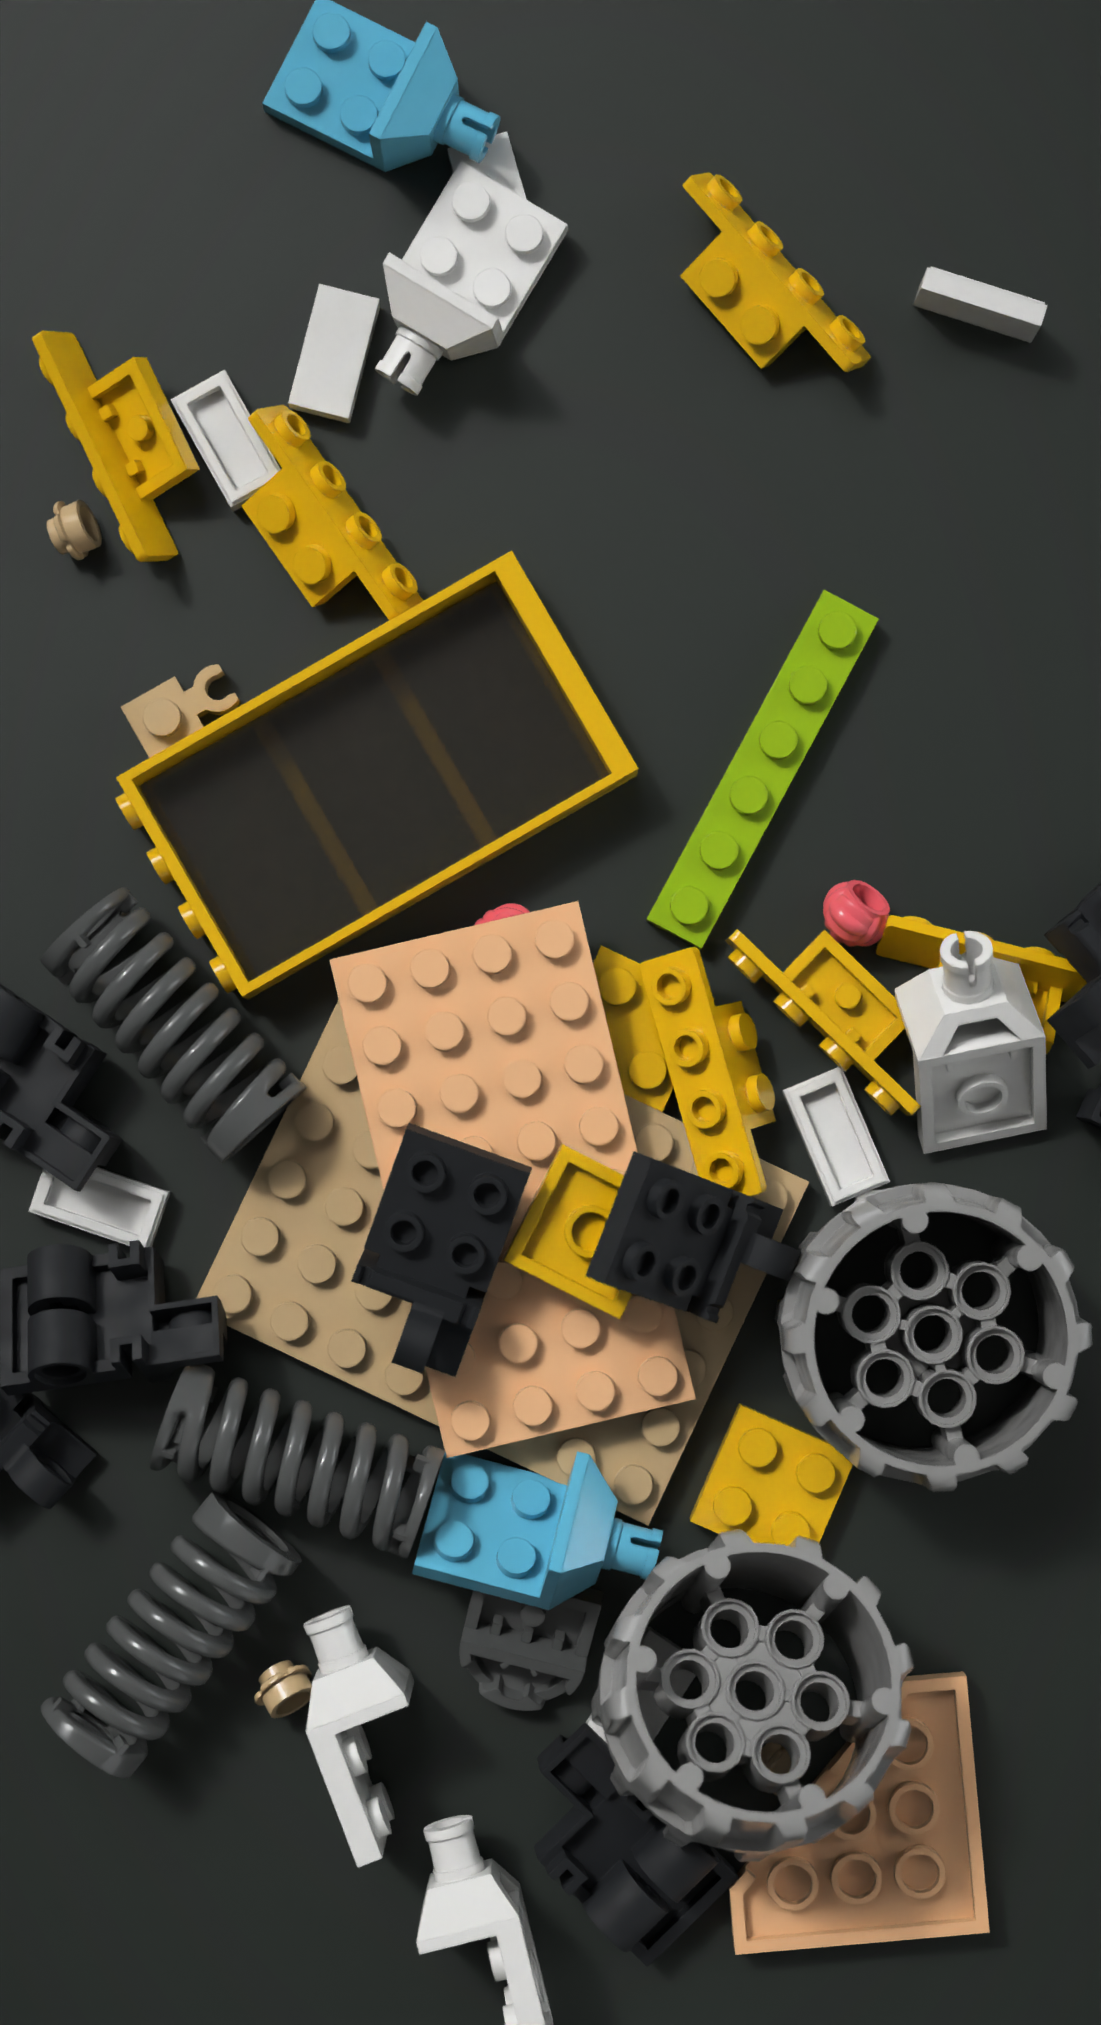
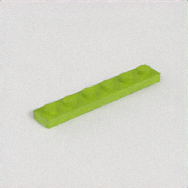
[646,590,879,950]

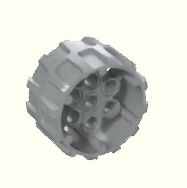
[774,1182,1092,1492]
[591,1529,914,1862]

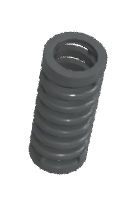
[40,887,306,1164]
[150,1364,445,1560]
[40,1490,302,1779]

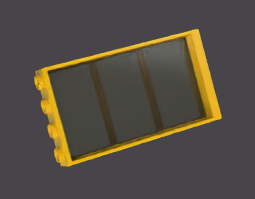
[115,550,639,1000]

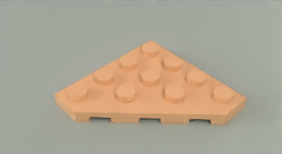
[728,1671,990,1955]

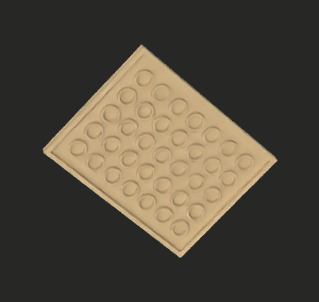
[197,1000,809,1525]

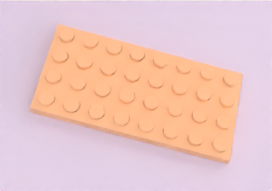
[329,901,696,1458]

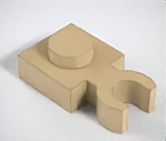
[121,664,241,758]

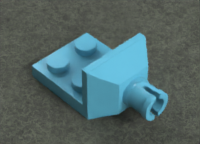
[262,0,501,172]
[412,1451,663,1610]

